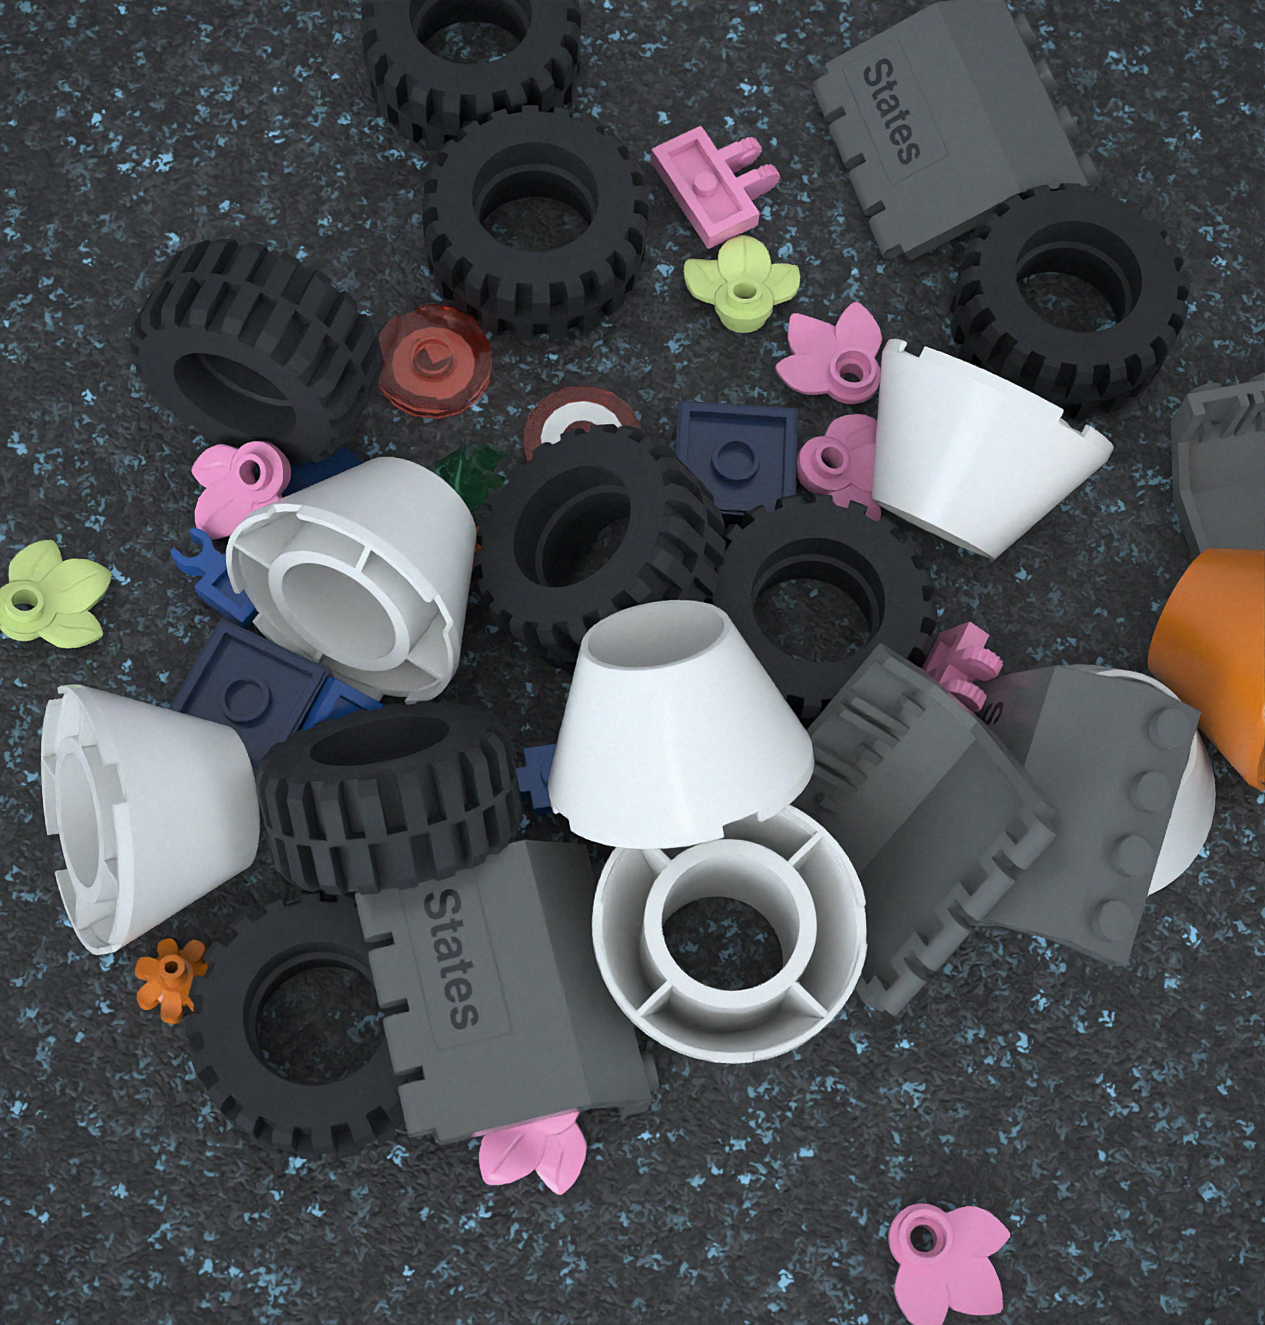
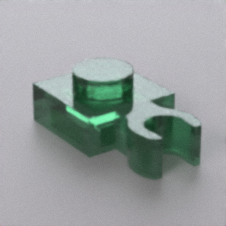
[434,443,508,513]

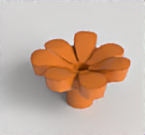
[135,938,208,1024]

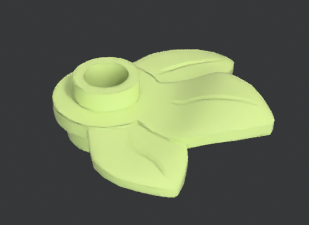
[684,235,800,333]
[0,540,112,648]

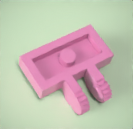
[650,126,781,249]
[922,622,1003,713]

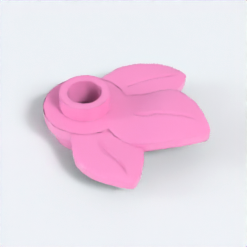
[775,302,882,404]
[796,414,881,522]
[191,441,291,540]
[479,1111,587,1195]
[888,1204,1010,1325]

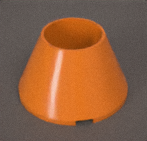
[1148,548,1265,792]

